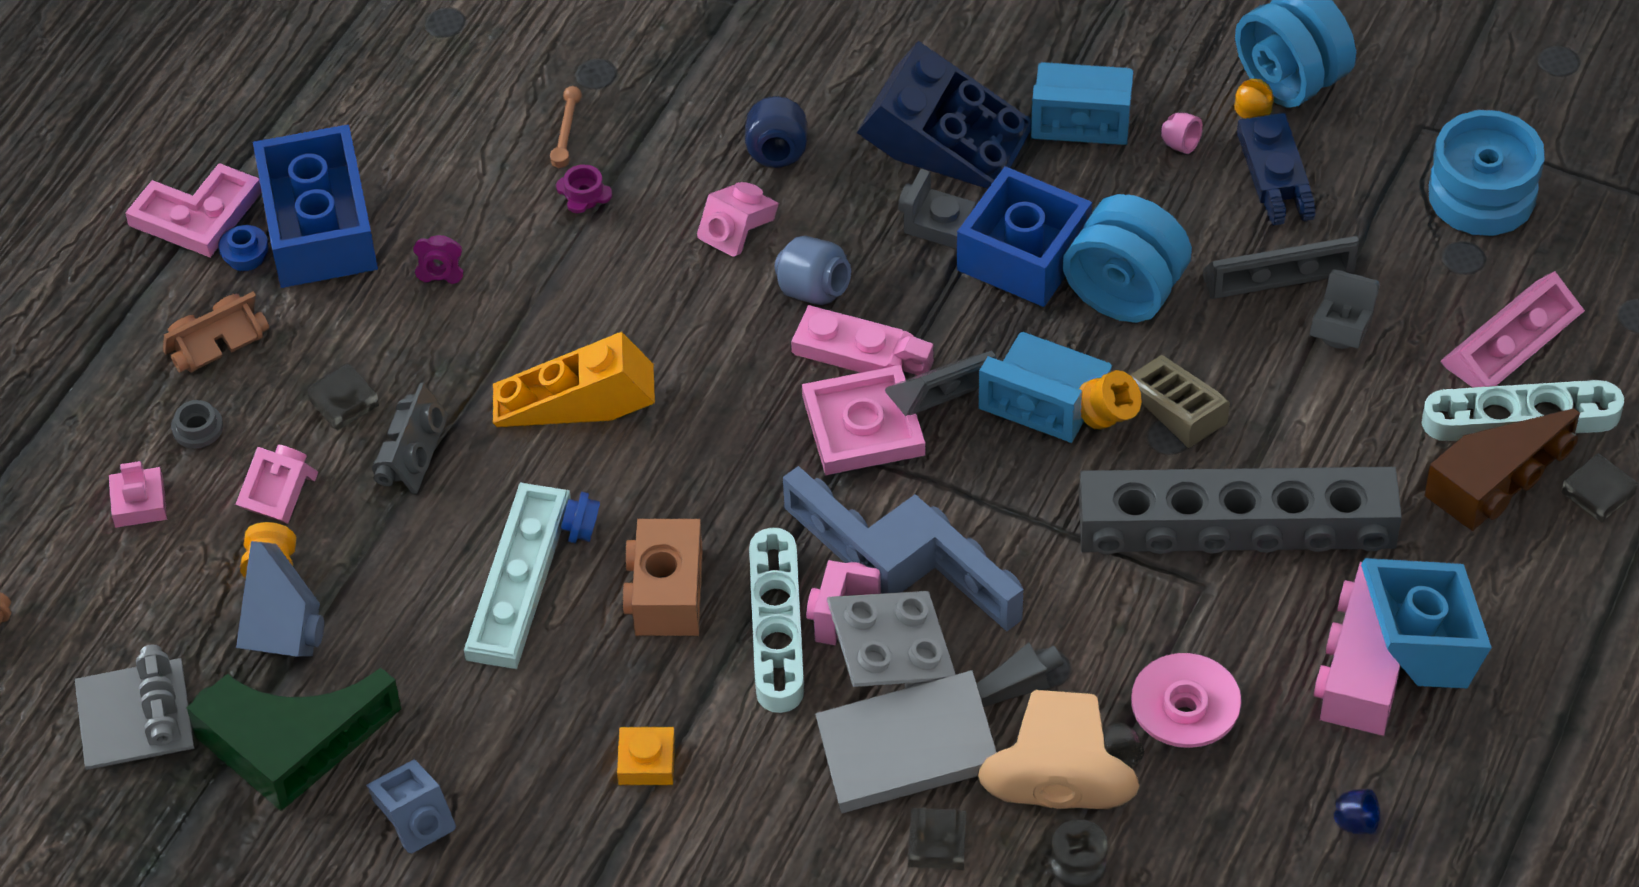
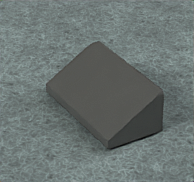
[885,350,996,416]

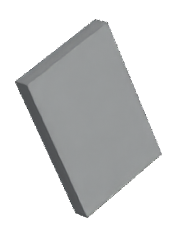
[815,670,997,813]

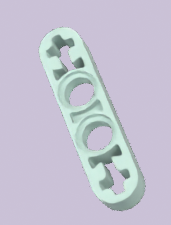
[1422,380,1624,441]
[749,527,804,713]

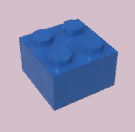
[957,166,1092,307]

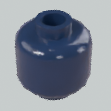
[745,96,808,168]

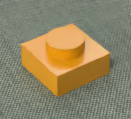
[617,727,675,785]

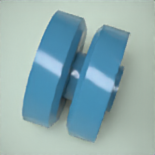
[1235,0,1356,108]
[1429,110,1544,236]
[1063,194,1192,323]

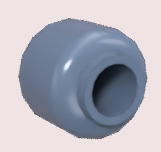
[775,236,851,305]

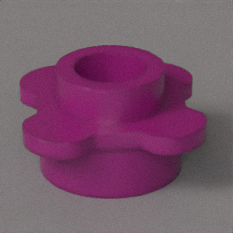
[556,164,612,213]
[413,235,464,284]

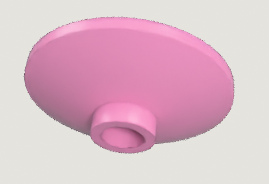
[1131,653,1241,748]

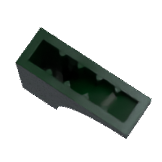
[186,667,402,811]

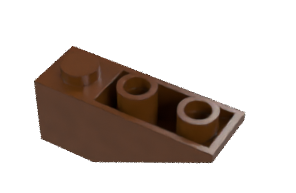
[1424,408,1580,532]

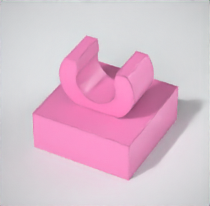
[109,461,167,528]

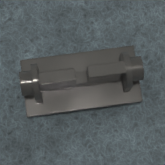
[372,383,448,494]

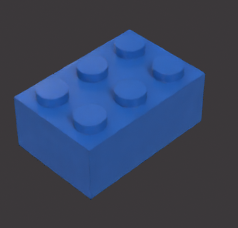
[253,124,378,288]

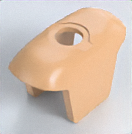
[978,690,1139,810]

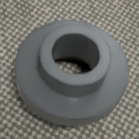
[171,400,223,448]

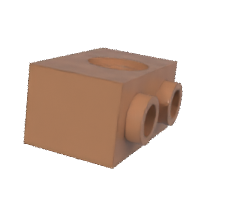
[623,519,703,636]

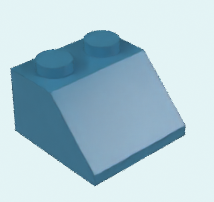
[1361,558,1492,689]

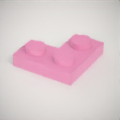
[125,163,262,257]

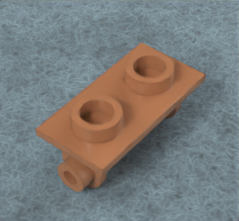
[163,291,269,373]

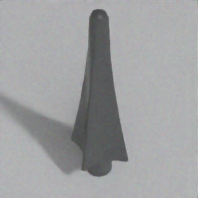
[977,642,1063,707]

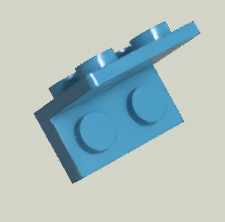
[1031,63,1133,145]
[979,332,1112,443]

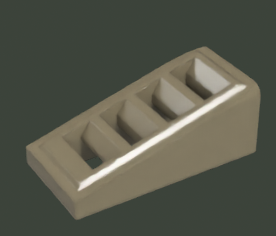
[1130,355,1230,448]

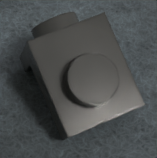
[1310,270,1380,349]

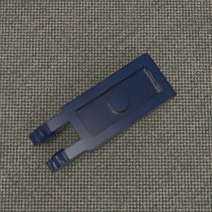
[1237,113,1316,226]

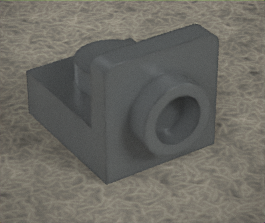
[898,169,976,249]

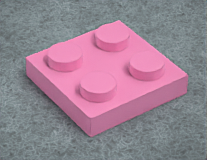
[802,365,925,475]

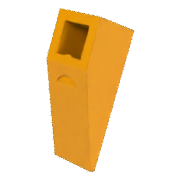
[493,331,655,427]

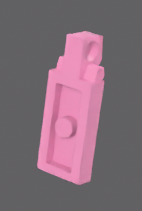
[791,305,934,375]

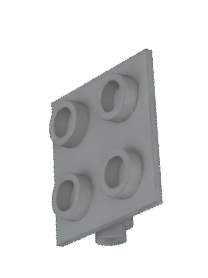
[827,591,956,688]
[75,645,194,770]

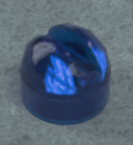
[1333,789,1380,834]

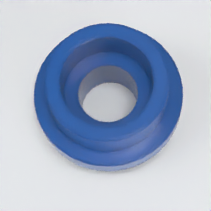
[219,225,269,271]
[560,491,600,544]

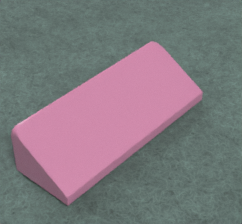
[1441,271,1585,388]

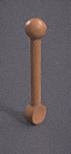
[550,86,582,168]

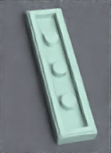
[464,482,571,669]

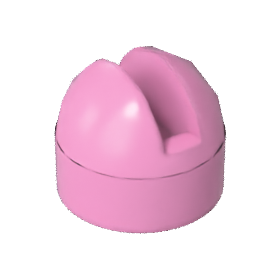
[1161,113,1203,154]

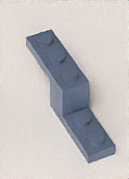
[783,466,1023,631]

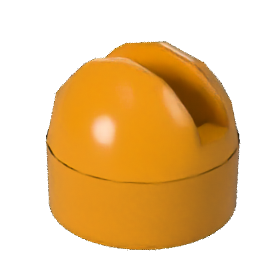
[1234,78,1274,119]

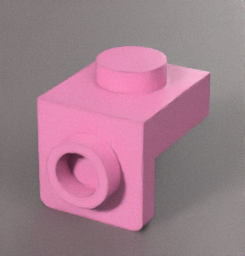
[697,182,779,257]
[806,560,881,645]

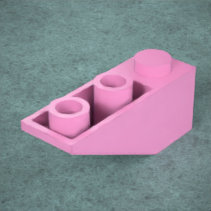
[1314,562,1400,736]

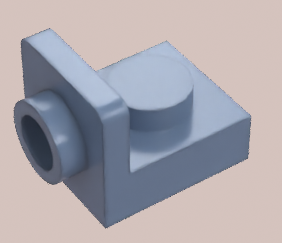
[367,759,456,853]

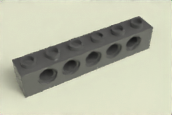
[1079,467,1402,554]

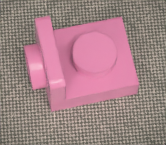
[235,445,318,524]

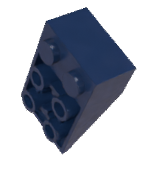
[857,40,1032,189]

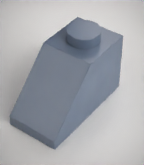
[236,541,324,657]

